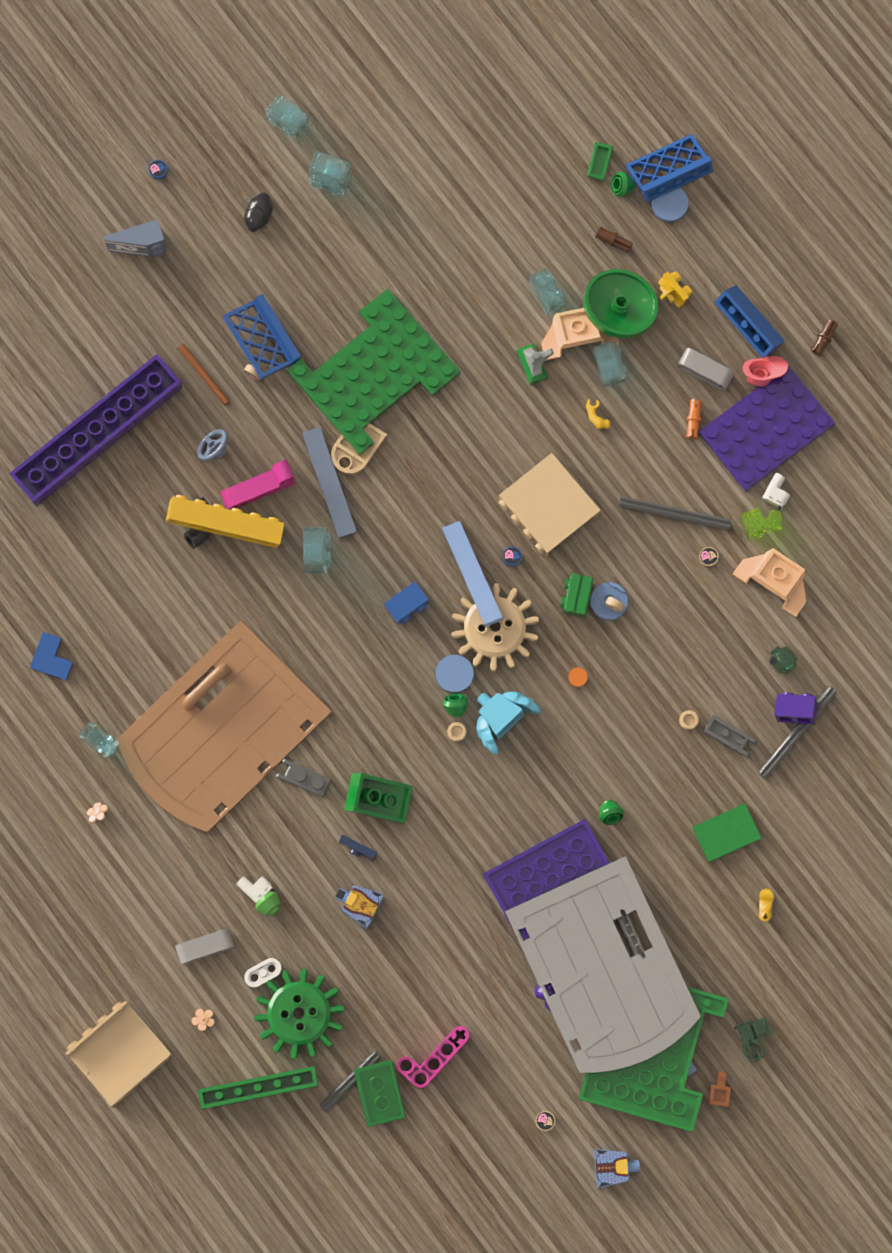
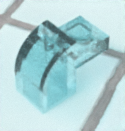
[78,722,119,758]

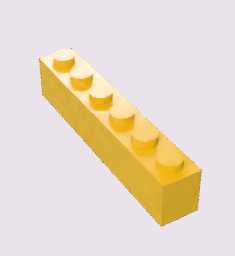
[166,495,284,548]

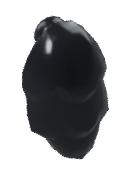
[244,193,273,232]

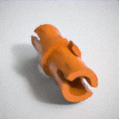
[686,399,702,439]

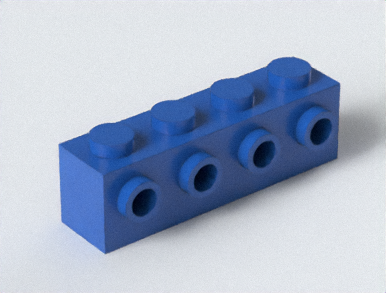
[714,285,785,358]

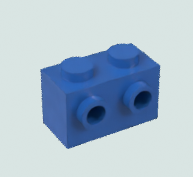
[384,582,429,625]

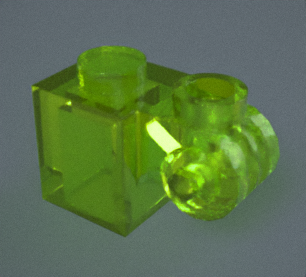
[740,507,782,539]

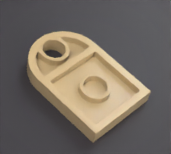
[331,423,387,475]

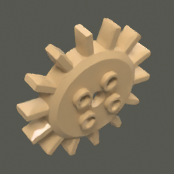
[451,583,539,672]

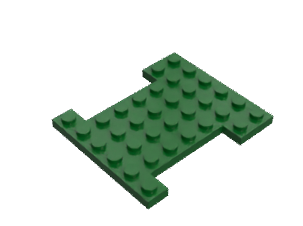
[287,288,461,456]
[578,987,729,1133]

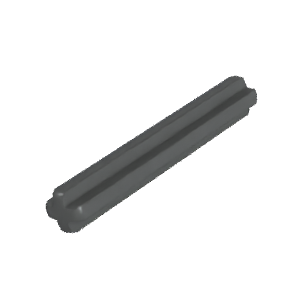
[320,1051,381,1112]

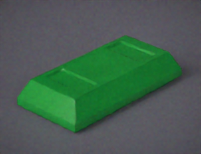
[586,142,613,181]

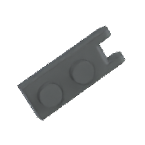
[703,715,758,758]
[275,759,331,797]

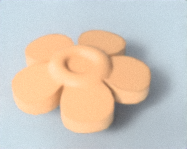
[87,803,108,823]
[192,1009,214,1031]

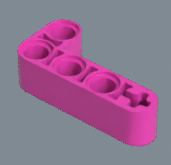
[220,460,296,510]
[397,1026,469,1089]

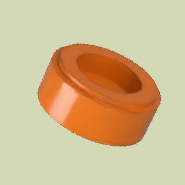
[568,667,588,688]

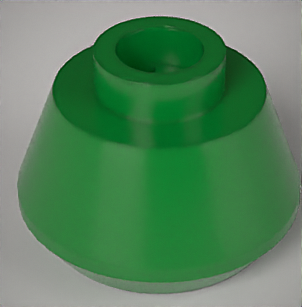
[611,172,635,197]
[442,694,468,717]
[599,800,625,825]

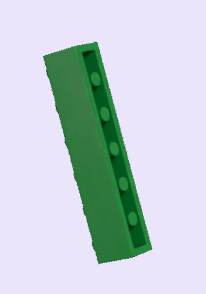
[198,1066,319,1110]

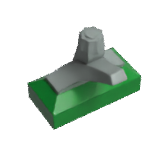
[516,343,554,385]

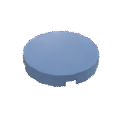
[651,187,689,222]
[590,582,628,621]
[436,655,474,693]

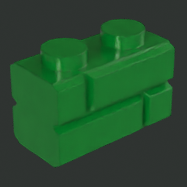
[560,573,594,618]

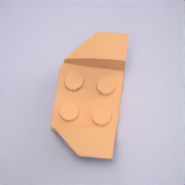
[542,308,619,361]
[733,548,806,617]

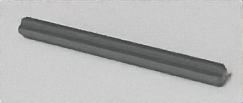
[619,496,731,530]
[758,686,837,779]

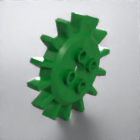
[254,968,344,1059]

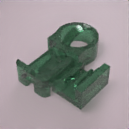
[734,1017,773,1062]

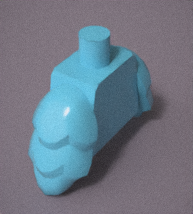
[476,692,542,755]

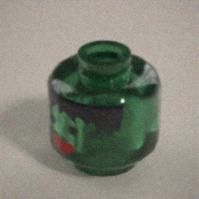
[769,646,798,675]

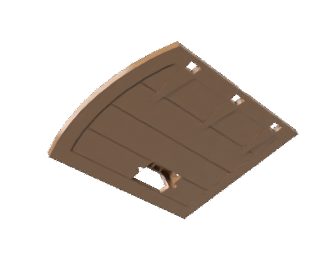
[116,620,332,833]

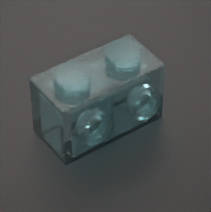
[265,94,309,138]
[529,269,565,315]
[593,341,628,387]

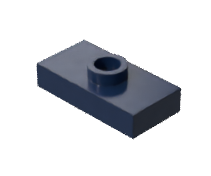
[339,835,377,861]

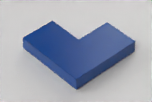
[30,632,73,681]

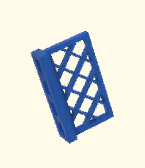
[626,134,713,203]
[222,294,301,380]

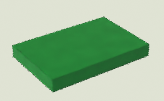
[692,804,761,863]
[353,1060,406,1127]

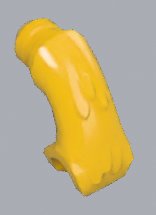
[586,399,610,429]
[759,888,774,922]

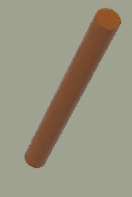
[178,344,230,406]

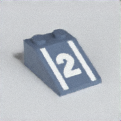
[103,219,167,257]

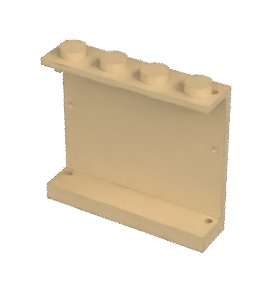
[498,453,600,556]
[66,1001,173,1107]

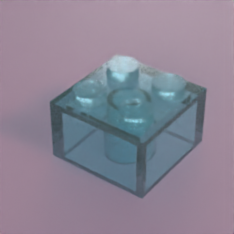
[308,151,352,195]
[303,527,331,573]

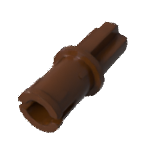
[595,227,633,252]
[811,319,838,356]

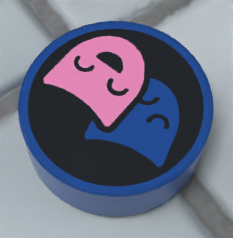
[149,160,168,180]
[503,547,522,567]

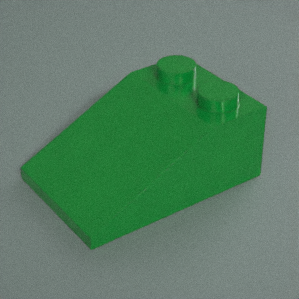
[344,773,413,824]

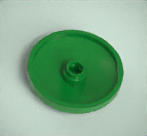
[583,269,658,339]

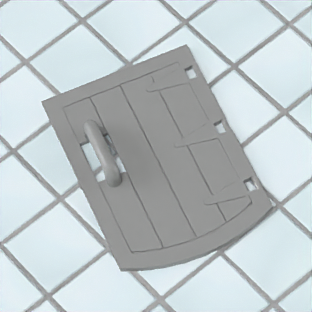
[505,856,701,1073]

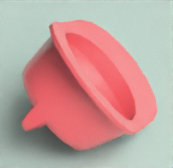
[743,356,788,387]

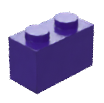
[774,692,818,725]

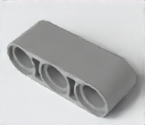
[677,348,734,391]
[175,928,235,965]

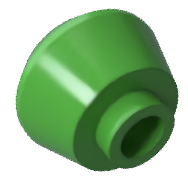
[256,891,281,917]

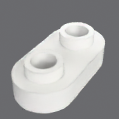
[244,958,282,988]

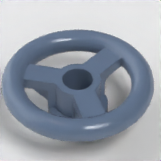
[197,429,228,461]

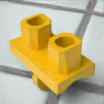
[658,271,692,308]

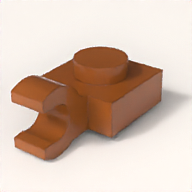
[709,1072,731,1107]

